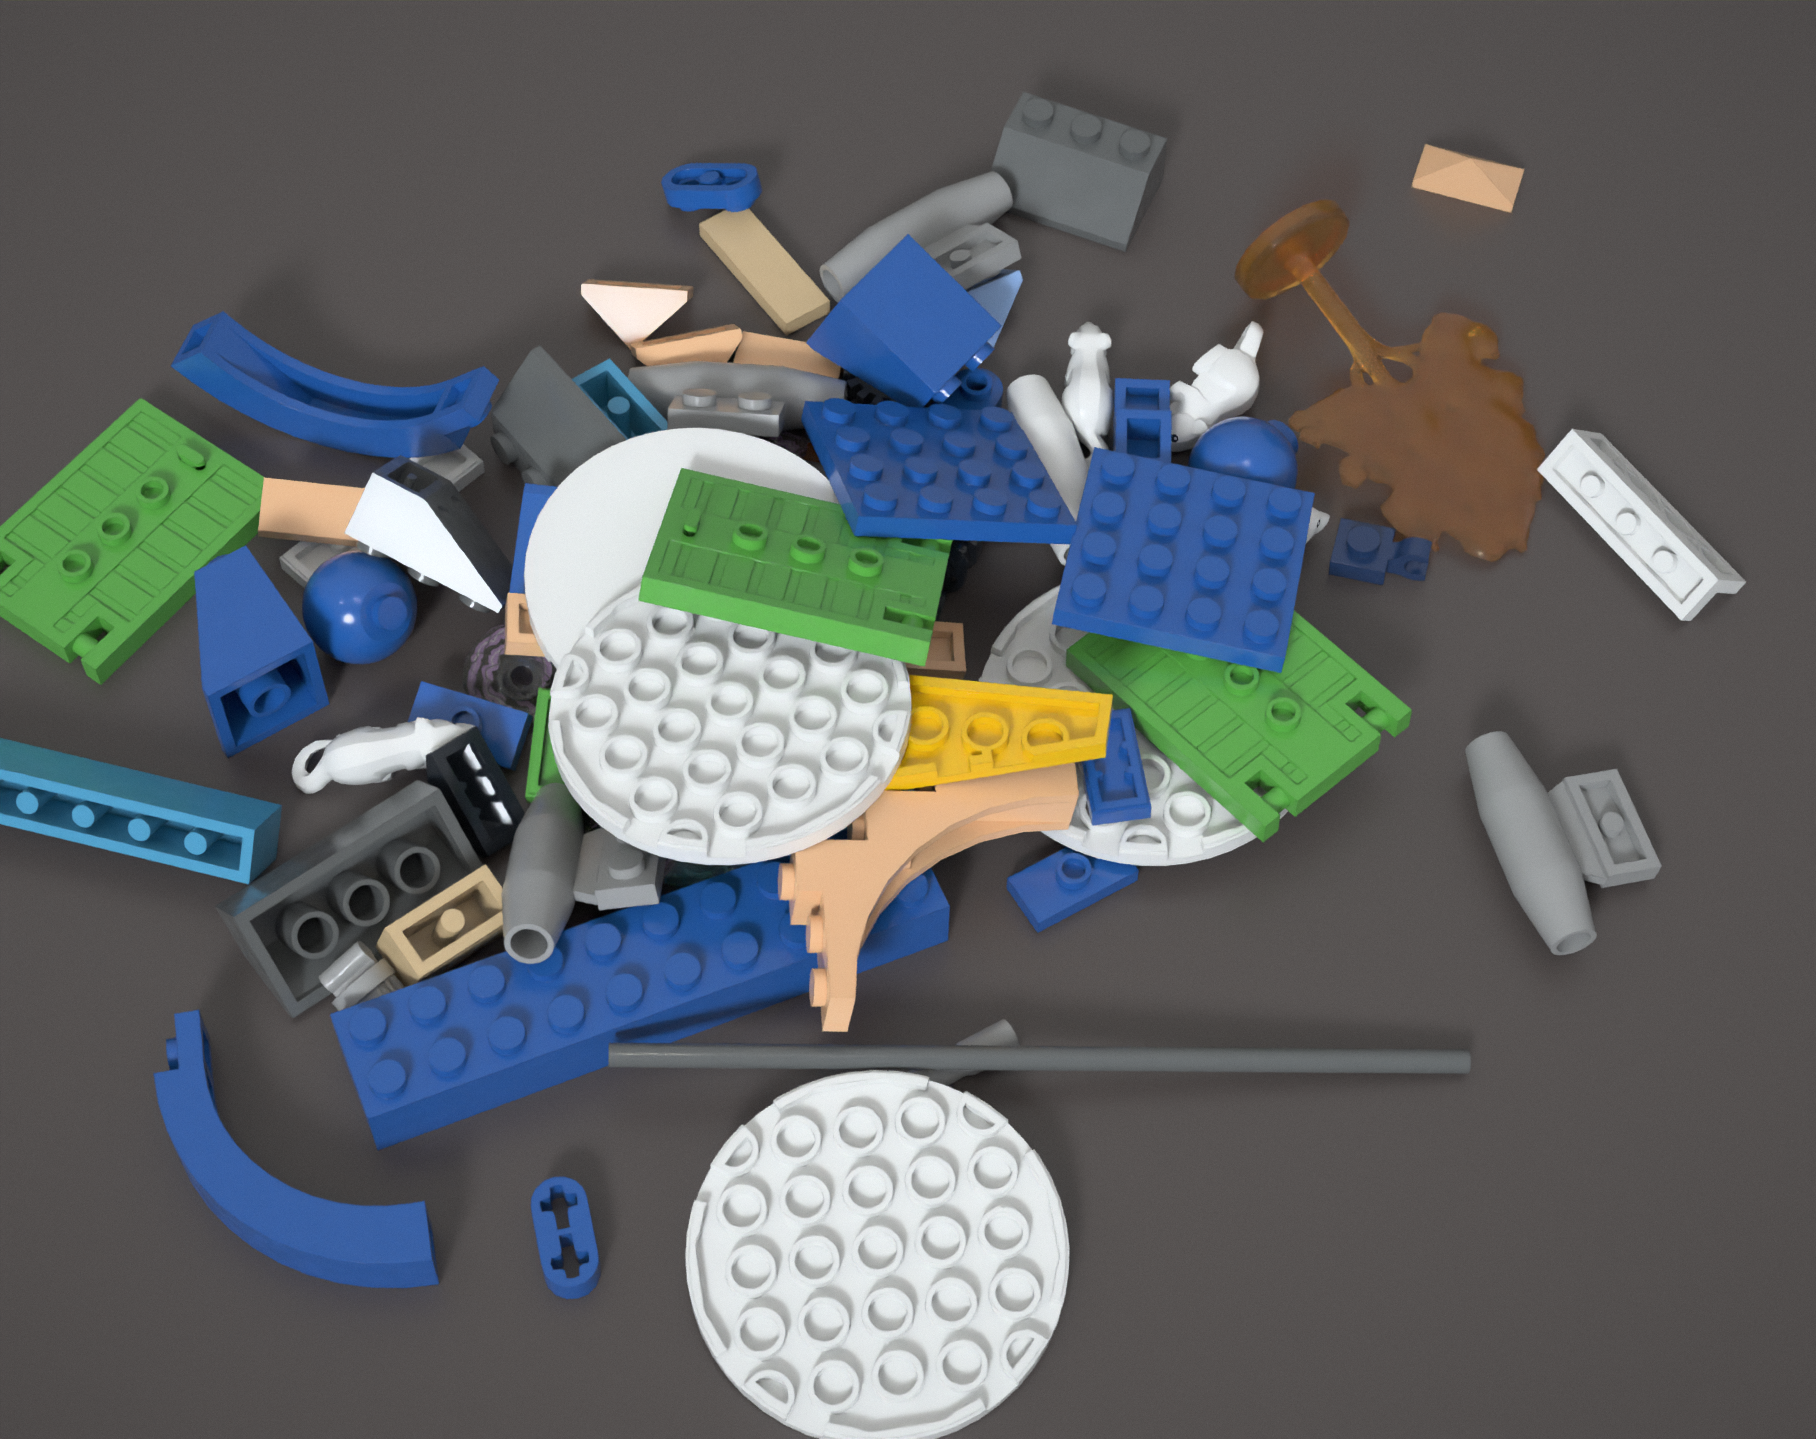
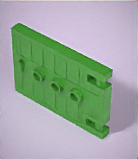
[0,398,265,685]
[638,468,952,667]
[1066,610,1412,842]

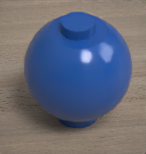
[1188,416,1299,489]
[302,550,417,664]

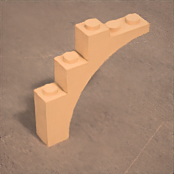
[778,762,1079,1032]

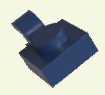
[1328,518,1432,585]

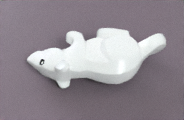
[1170,321,1263,452]
[1062,322,1114,471]
[292,717,475,794]

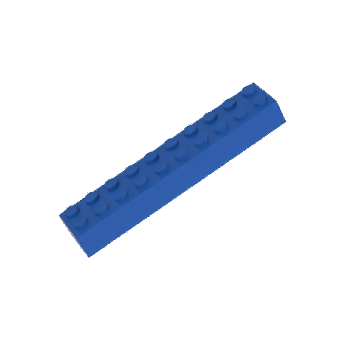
[330,829,950,1151]

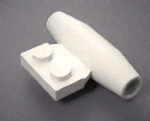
[1006,375,1088,566]

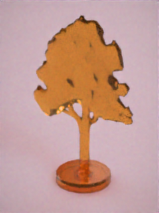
[1234,199,1545,562]

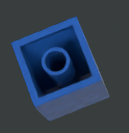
[806,234,1002,407]
[194,545,329,758]

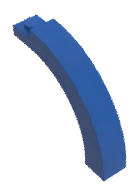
[171,311,499,458]
[153,1010,439,1288]

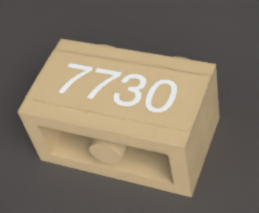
[375,864,504,987]

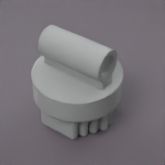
[318,941,405,1011]

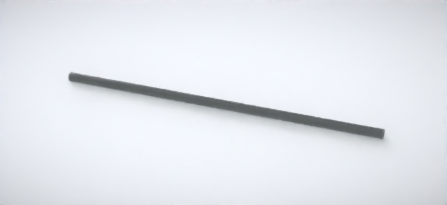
[608,1042,1471,1074]

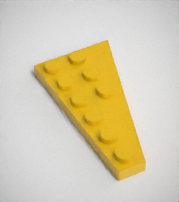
[885,675,1113,791]

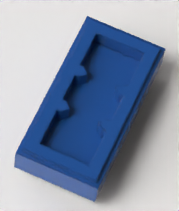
[408,681,533,771]
[1079,708,1151,826]
[1006,847,1139,933]

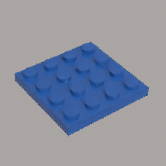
[801,398,1078,545]
[1052,447,1315,673]

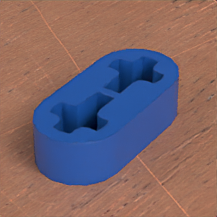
[531,1177,601,1299]

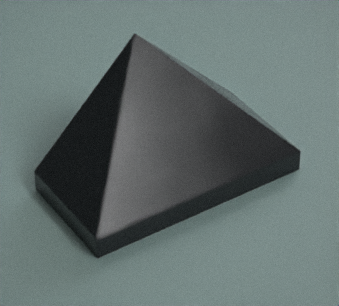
[426,726,525,858]

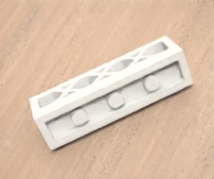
[1537,429,1746,621]

